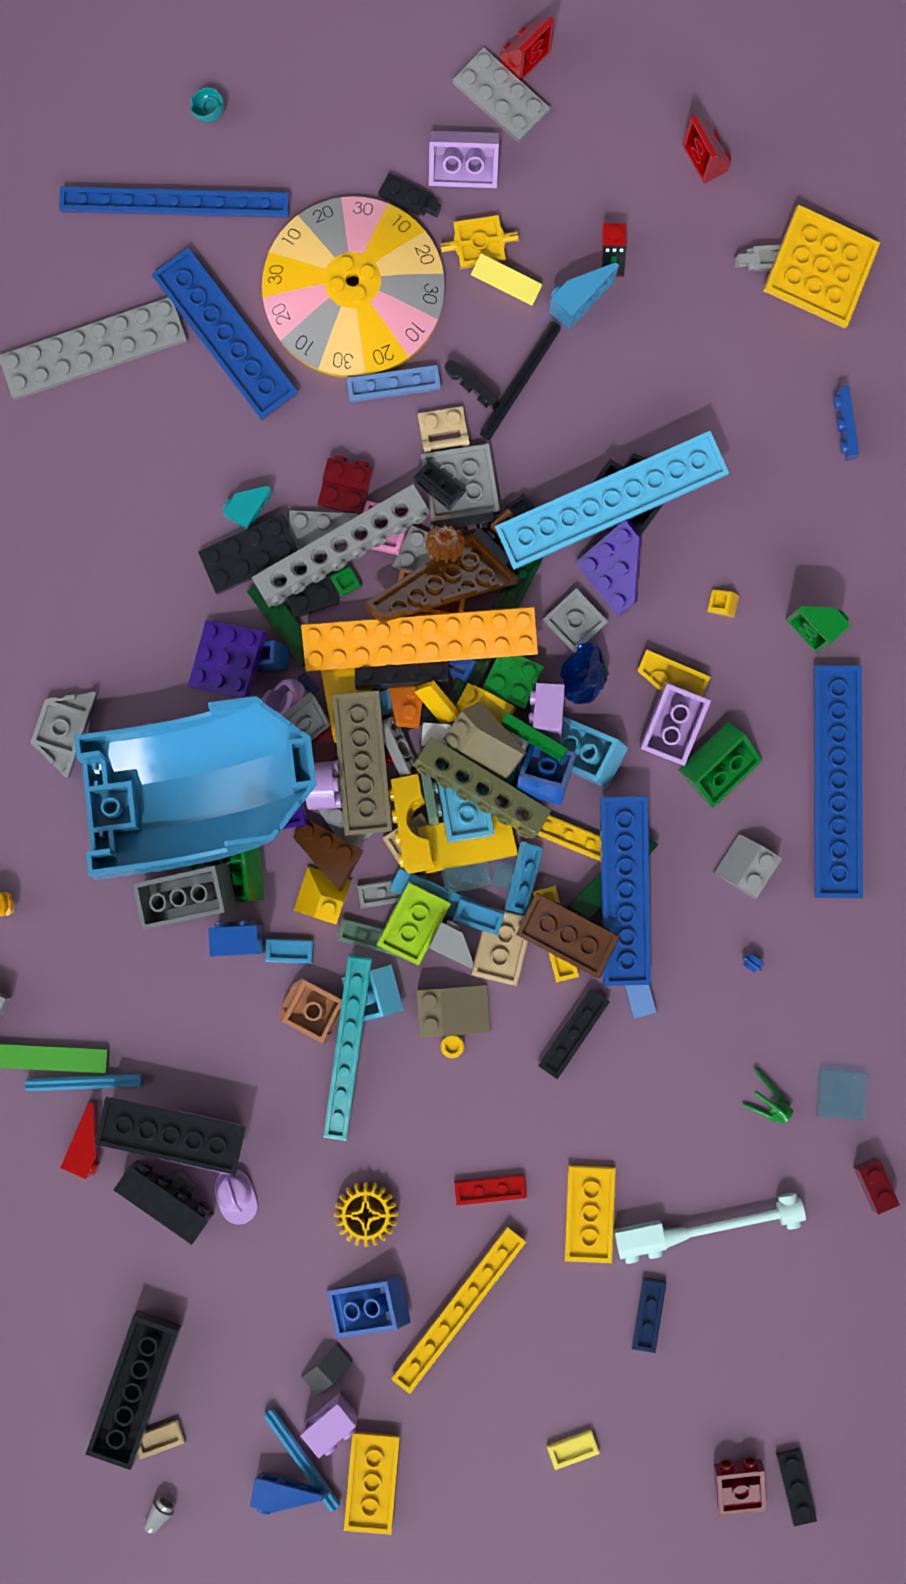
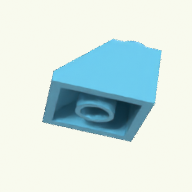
[341,965,404,1021]

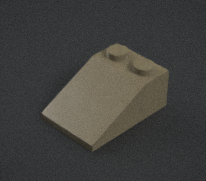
[443,701,526,781]
[417,985,490,1038]

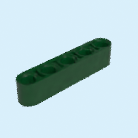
[567,835,659,919]

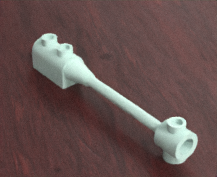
[613,1193,806,1264]

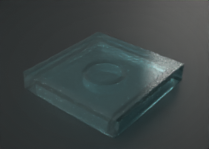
[816,1069,868,1121]

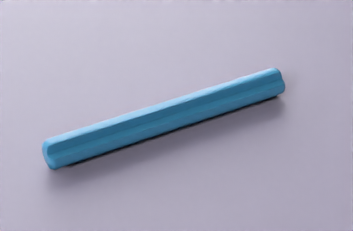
[25,1074,143,1091]
[263,1408,340,1512]

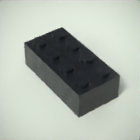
[113,1160,214,1245]

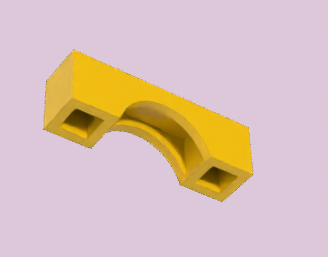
[388,774,436,874]

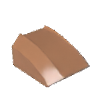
[280,979,342,1044]

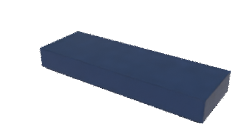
[631,1277,667,1353]

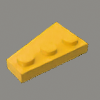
[637,649,711,696]

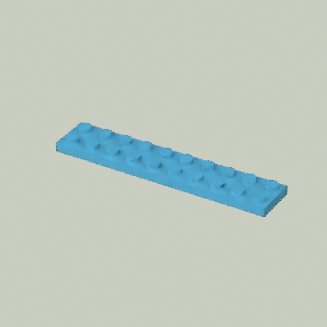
[495,431,729,570]

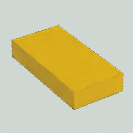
[414,680,460,724]

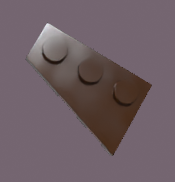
[293,819,364,891]

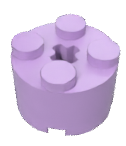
[306,761,342,810]

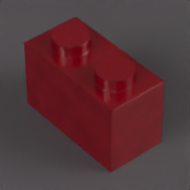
[853,1158,900,1215]

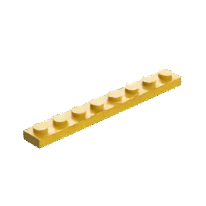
[391,1226,526,1394]

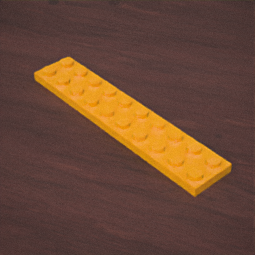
[301,606,538,671]

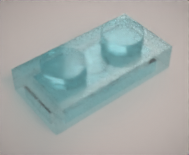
[441,862,492,894]

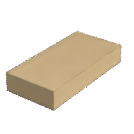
[138,1419,186,1459]

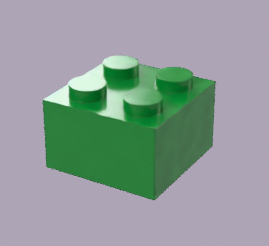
[483,656,544,712]

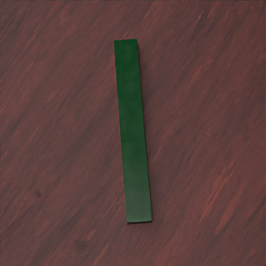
[447,558,543,708]

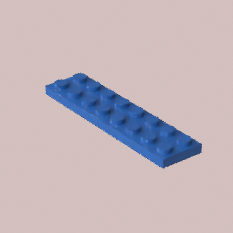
[151,248,298,421]
[599,796,651,986]

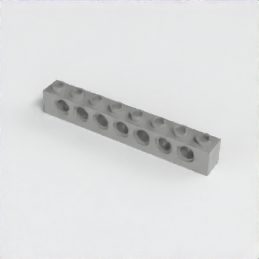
[251,484,429,607]

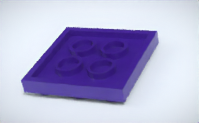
[188,620,267,698]

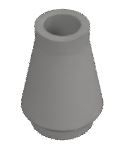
[144,1496,175,1534]

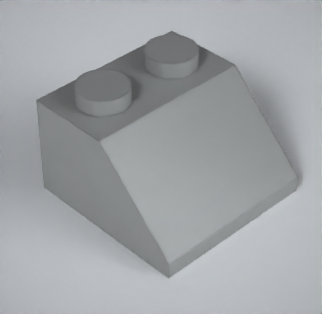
[714,834,782,898]
[429,920,474,969]

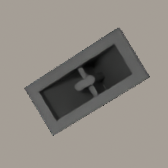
[301,1344,352,1395]

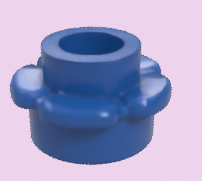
[742,952,764,972]

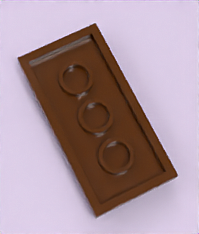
[516,892,621,979]

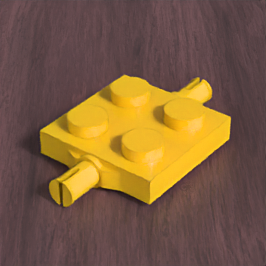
[440,215,519,269]

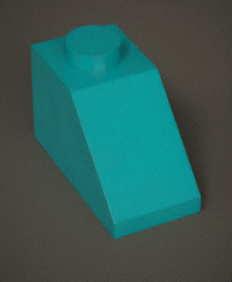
[223,486,273,530]

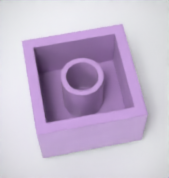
[529,683,565,744]
[300,1393,358,1458]

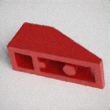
[60,1100,100,1179]

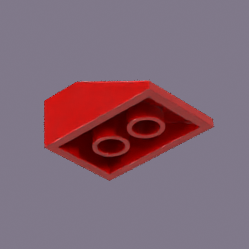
[500,17,554,81]
[682,115,731,184]

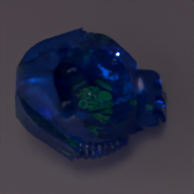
[560,641,609,704]

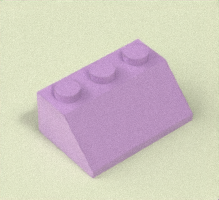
[429,131,499,188]

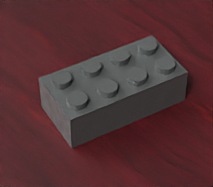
[133,863,238,930]

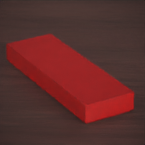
[454,1173,527,1206]

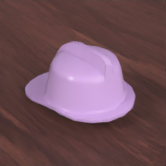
[214,1169,258,1225]

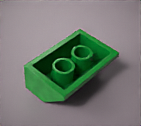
[786,606,851,654]
[678,722,763,808]

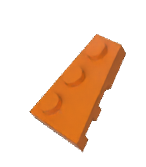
[388,687,422,729]

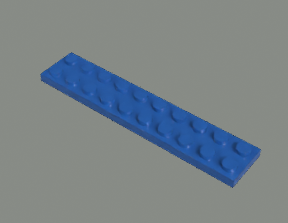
[814,665,863,898]

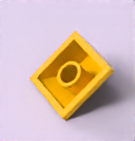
[457,683,516,724]
[293,866,352,925]

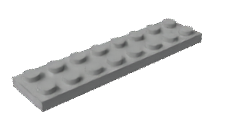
[0,298,187,401]

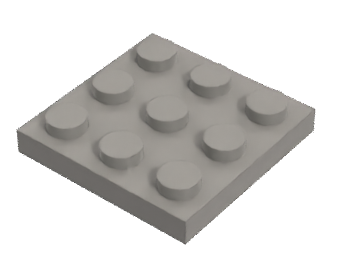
[421,444,500,522]

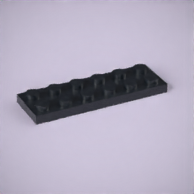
[95,1096,246,1175]

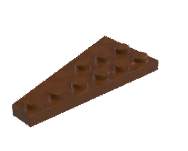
[366,533,518,623]

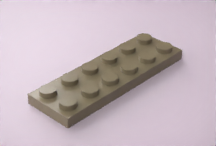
[332,691,392,836]

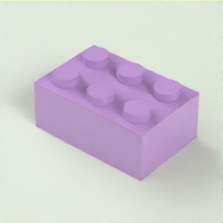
[640,681,711,766]

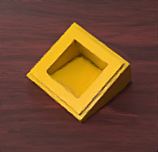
[707,589,739,618]

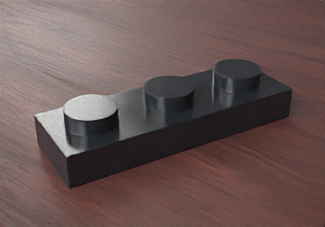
[776,1448,817,1527]

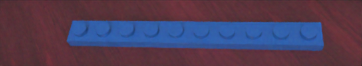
[59,187,289,218]

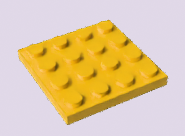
[763,205,880,328]

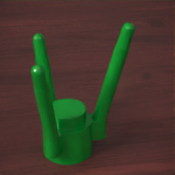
[743,1068,794,1125]

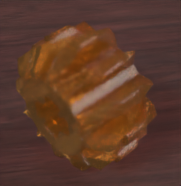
[425,523,465,564]

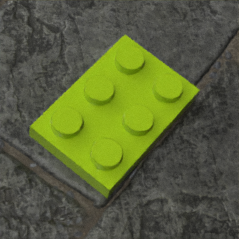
[377,881,451,966]

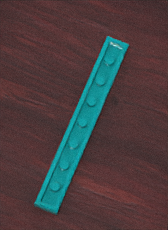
[323,954,372,1141]

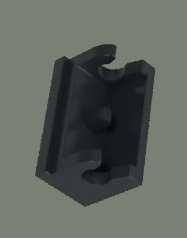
[414,461,466,511]

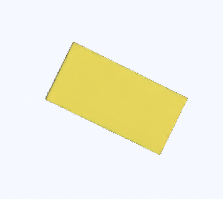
[547,1429,600,1470]

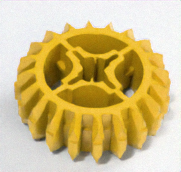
[334,1181,398,1247]

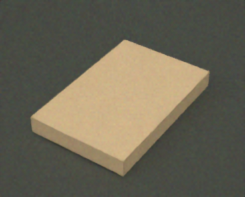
[471,907,528,986]

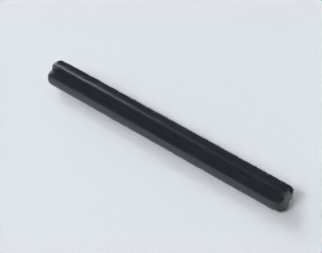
[480,321,561,440]

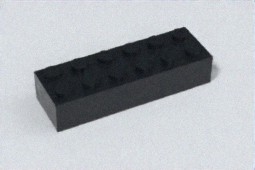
[85,1310,182,1470]

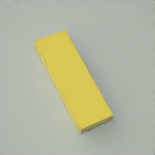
[470,253,542,306]

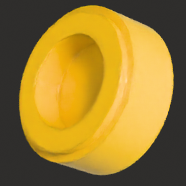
[441,1035,464,1058]

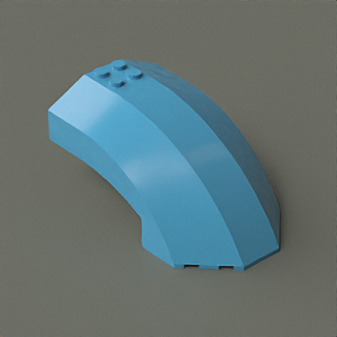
[74,696,317,880]

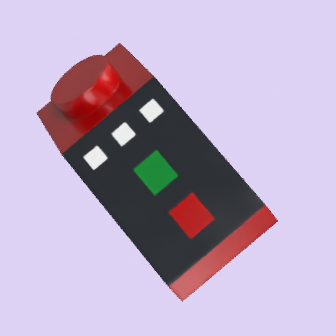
[601,223,626,278]

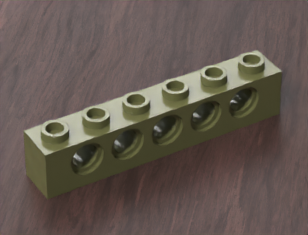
[413,736,551,839]

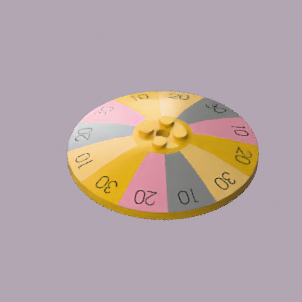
[262,196,445,378]

